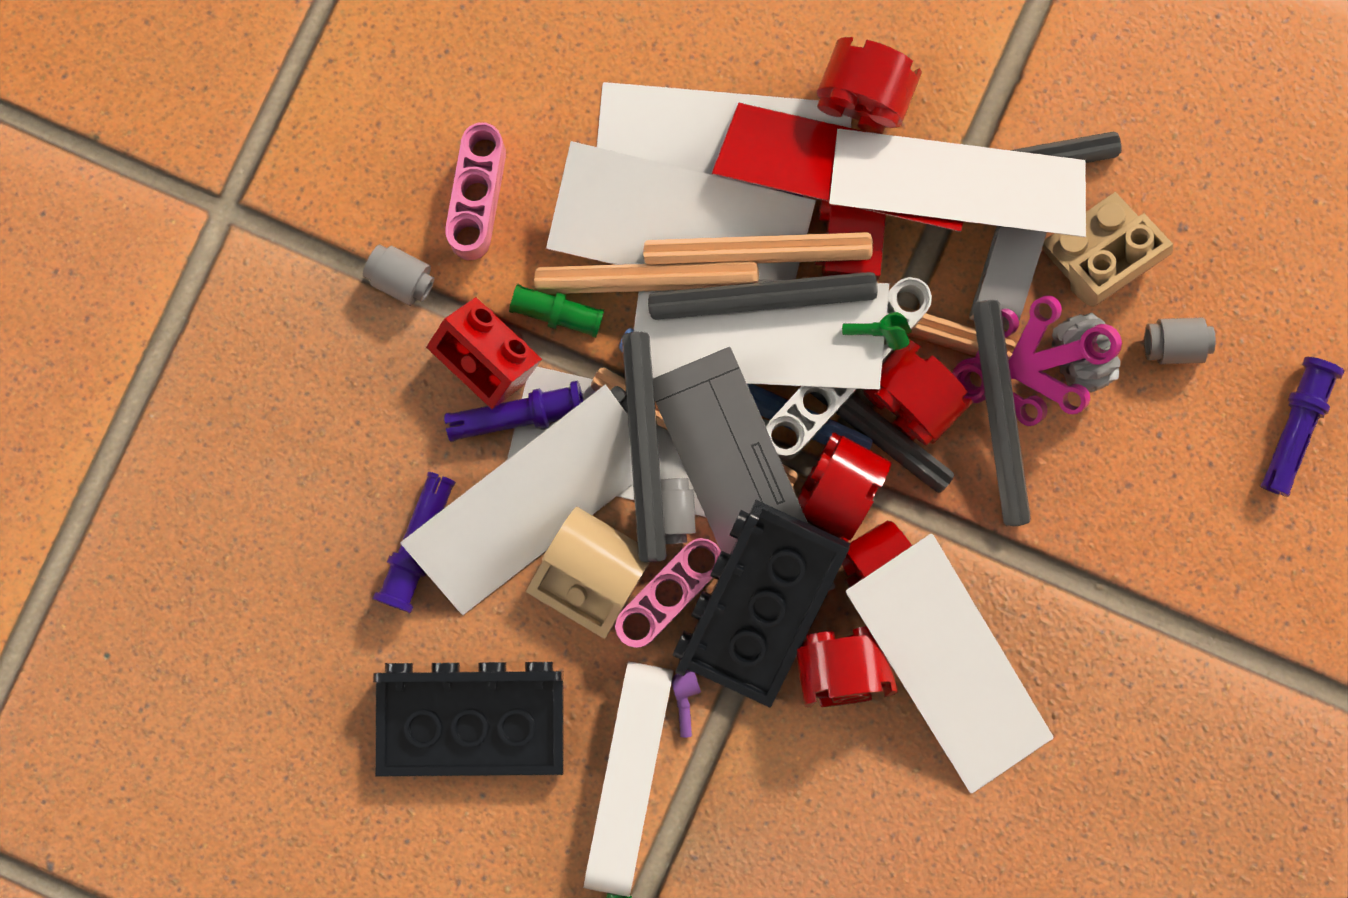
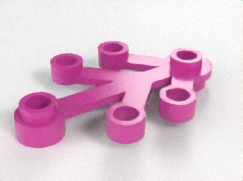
[952,296,1122,426]

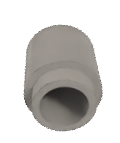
[363,244,435,306]
[1144,317,1216,364]
[661,478,696,544]

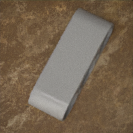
[969,226,1047,331]

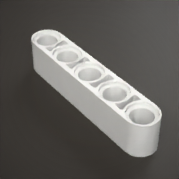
[766,277,932,460]
[583,661,674,897]

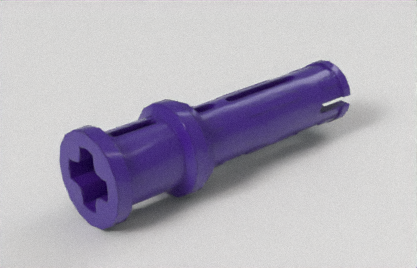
[1260,357,1345,497]
[444,381,584,442]
[372,472,456,613]

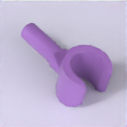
[672,670,701,738]

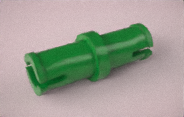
[509,284,604,338]

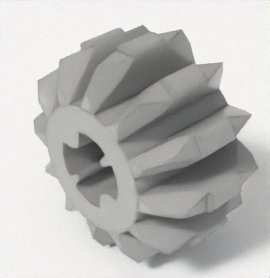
[1052,313,1121,393]

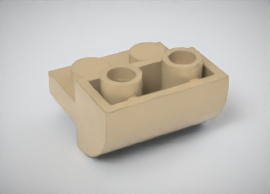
[1042,192,1173,306]
[525,506,650,639]

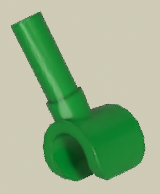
[842,312,912,350]

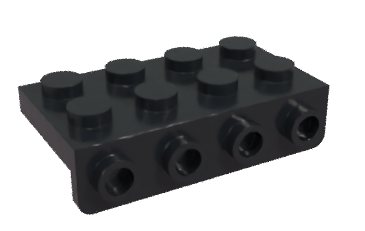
[672,500,850,708]
[373,662,564,777]

